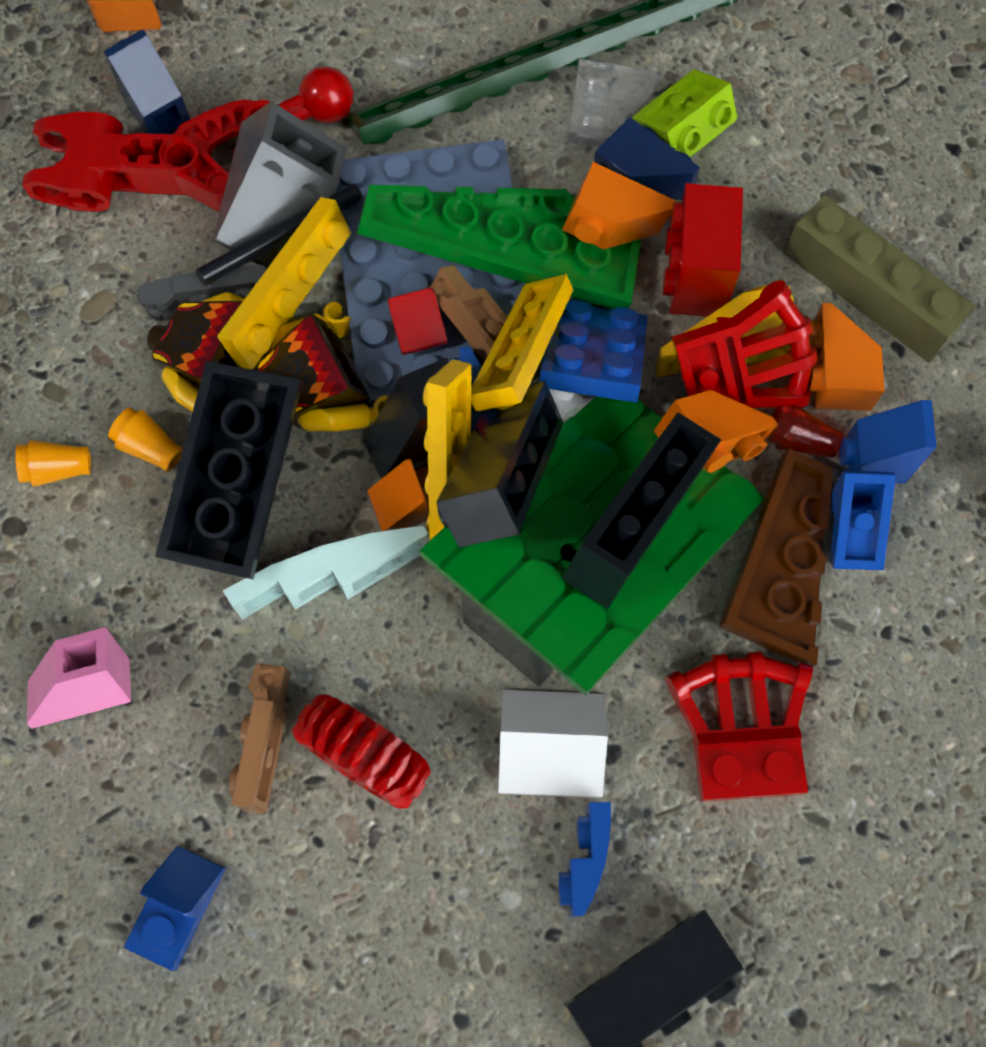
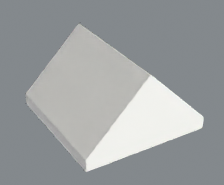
[498,689,608,798]

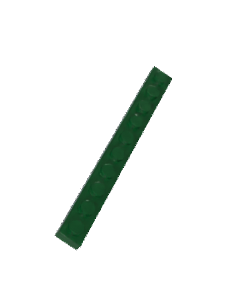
[347,0,738,145]

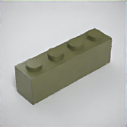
[784,195,976,363]

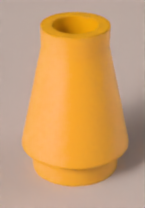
[108,407,183,473]
[15,439,92,487]

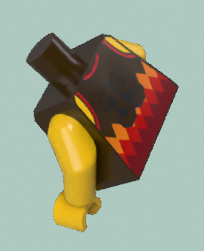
[147,292,296,413]
[257,302,389,432]

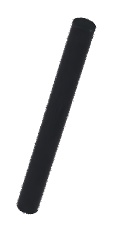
[196,184,363,286]

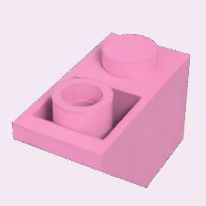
[27,627,131,729]

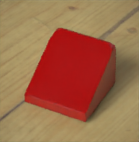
[388,288,448,356]

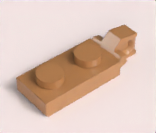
[429,265,507,362]
[229,664,291,814]

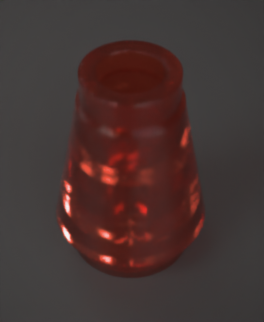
[766,404,843,458]

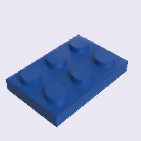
[539,300,648,403]

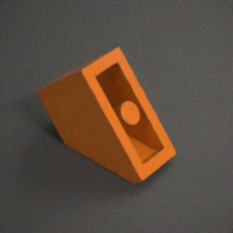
[562,162,677,249]

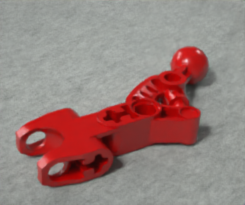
[22,66,354,213]

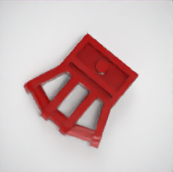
[671,280,818,408]
[665,651,813,802]

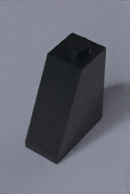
[364,358,449,479]

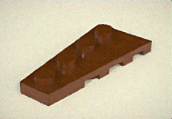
[719,448,833,666]

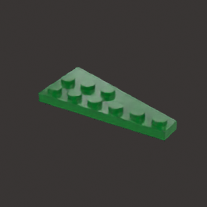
[357,185,641,309]

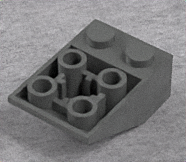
[212,101,346,269]

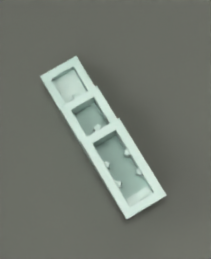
[223,526,430,620]

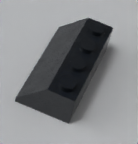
[155,361,303,580]

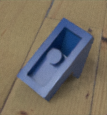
[829,470,896,570]
[123,846,226,971]

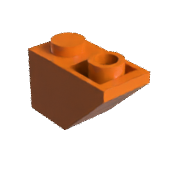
[808,303,885,411]
[654,390,778,473]

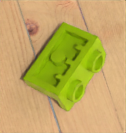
[631,69,737,157]

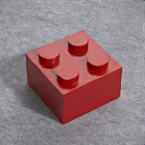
[662,183,743,317]

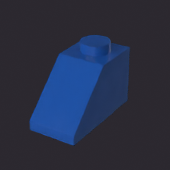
[839,400,937,484]

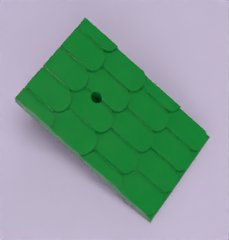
[419,396,766,696]

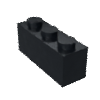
[564,909,744,1047]

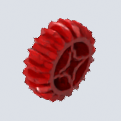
[292,694,431,809]

